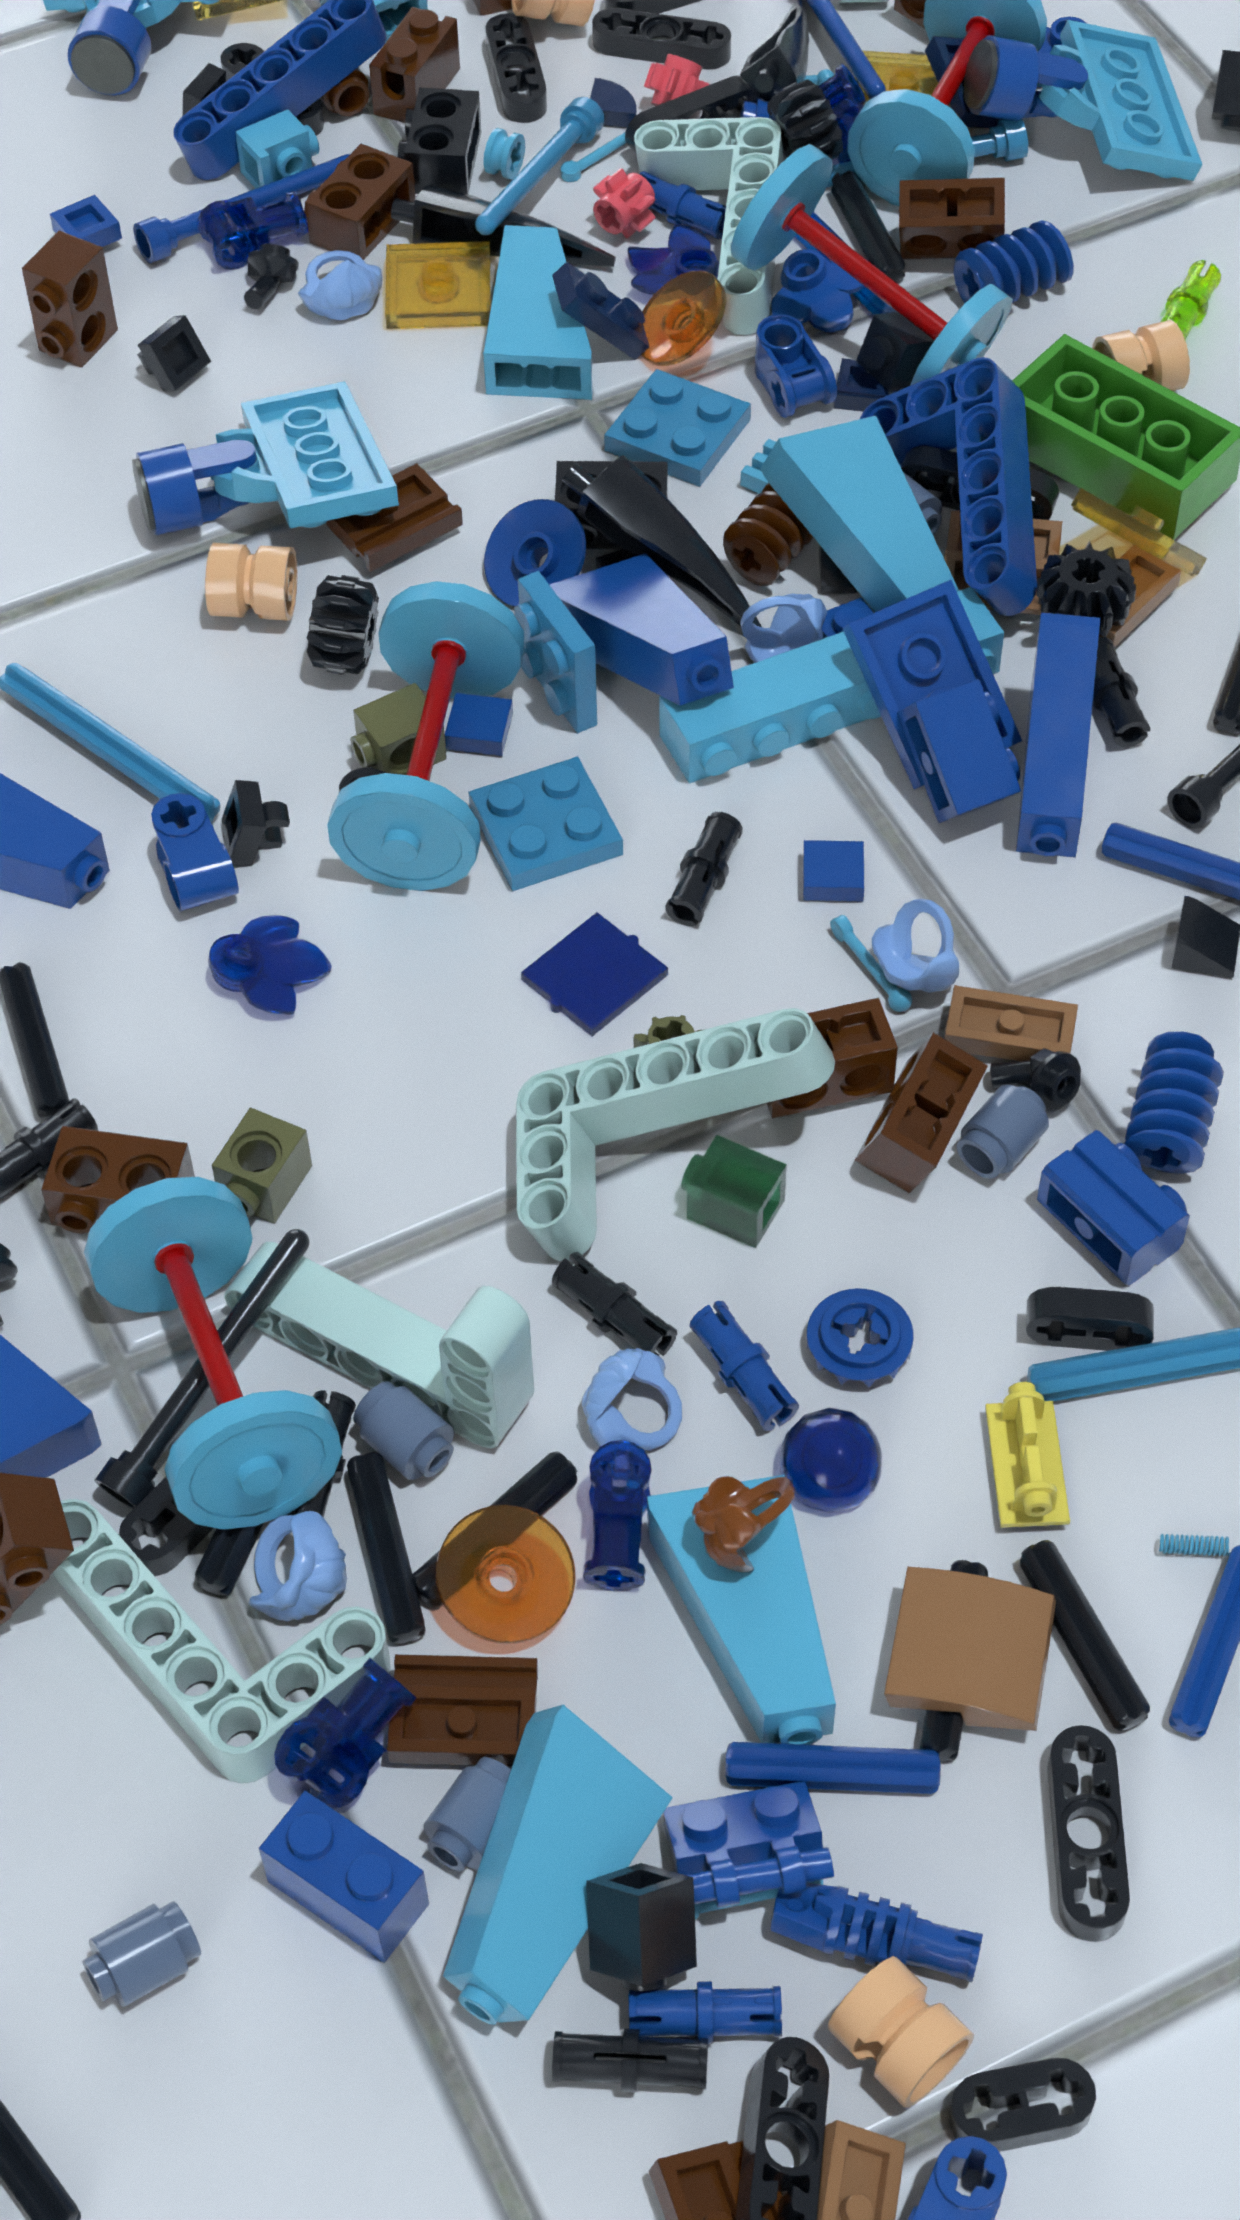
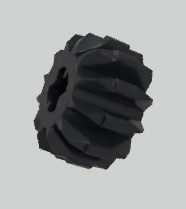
[767,79,843,161]
[1036,541,1136,637]
[307,575,379,675]

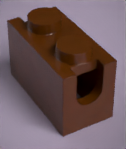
[369,7,460,123]

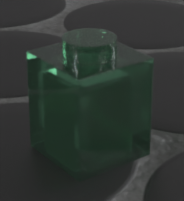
[681,1135,787,1248]

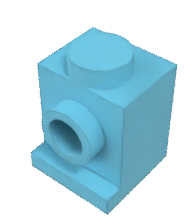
[235,109,320,188]

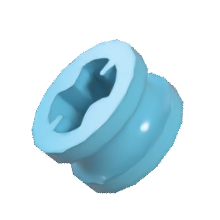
[483,128,525,180]

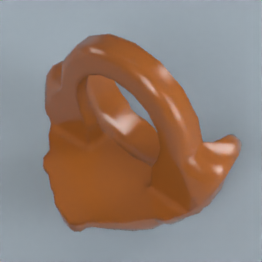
[692,1476,795,1572]

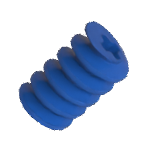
[953,220,1074,304]
[1123,1031,1224,1174]

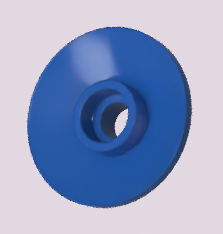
[484,499,586,607]

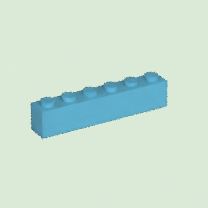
[659,587,1004,784]

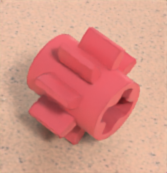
[644,54,709,106]
[593,168,656,238]

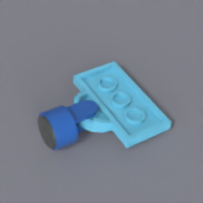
[43,0,220,95]
[964,20,1203,181]
[132,381,399,536]

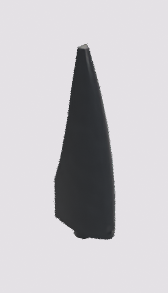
[740,0,809,102]
[391,185,616,267]
[562,455,762,627]

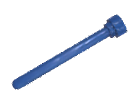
[806,0,886,99]
[133,154,350,263]

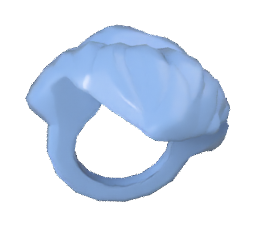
[298,250,383,320]
[740,593,827,663]
[872,899,959,993]
[582,1348,682,1450]
[249,1511,347,1622]

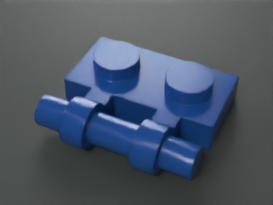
[663,1781,834,1908]

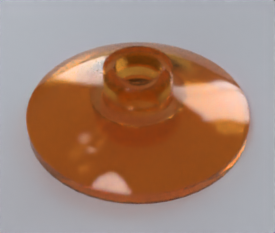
[641,271,726,366]
[436,1505,576,1644]

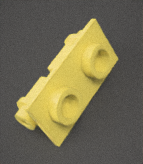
[985,1382,1070,1528]

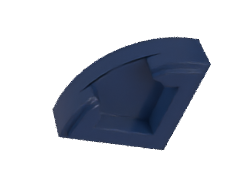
[590,78,637,127]
[834,358,889,412]

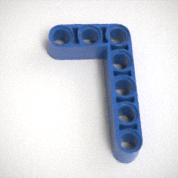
[860,357,1037,616]

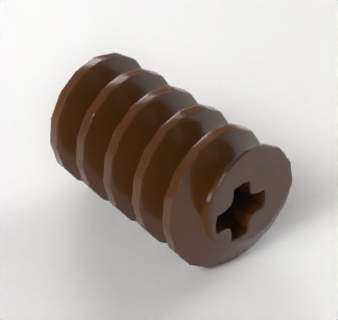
[723,482,813,587]

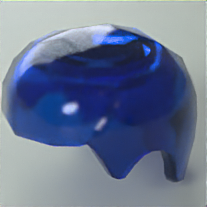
[779,1407,882,1513]

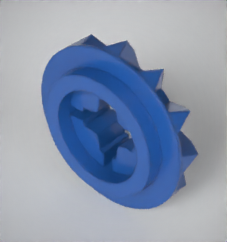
[807,1288,914,1388]

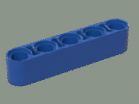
[173,0,387,180]

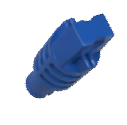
[770,1883,983,1983]

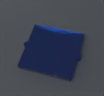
[521,912,668,1037]

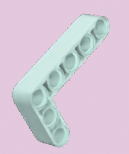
[634,117,784,335]
[516,1008,835,1261]
[224,1241,534,1448]
[53,1499,391,1784]

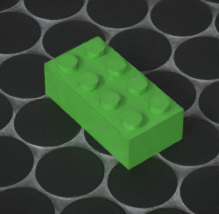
[1012,334,1240,540]

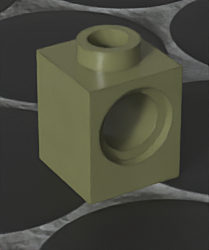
[350,683,447,775]
[211,1107,312,1224]

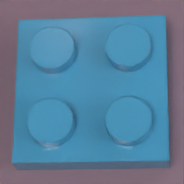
[604,369,751,487]
[514,571,597,734]
[468,756,623,892]

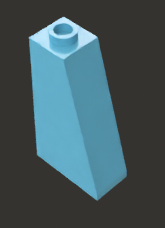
[483,225,593,400]
[760,416,959,612]
[647,1475,836,1745]
[443,1704,673,2025]

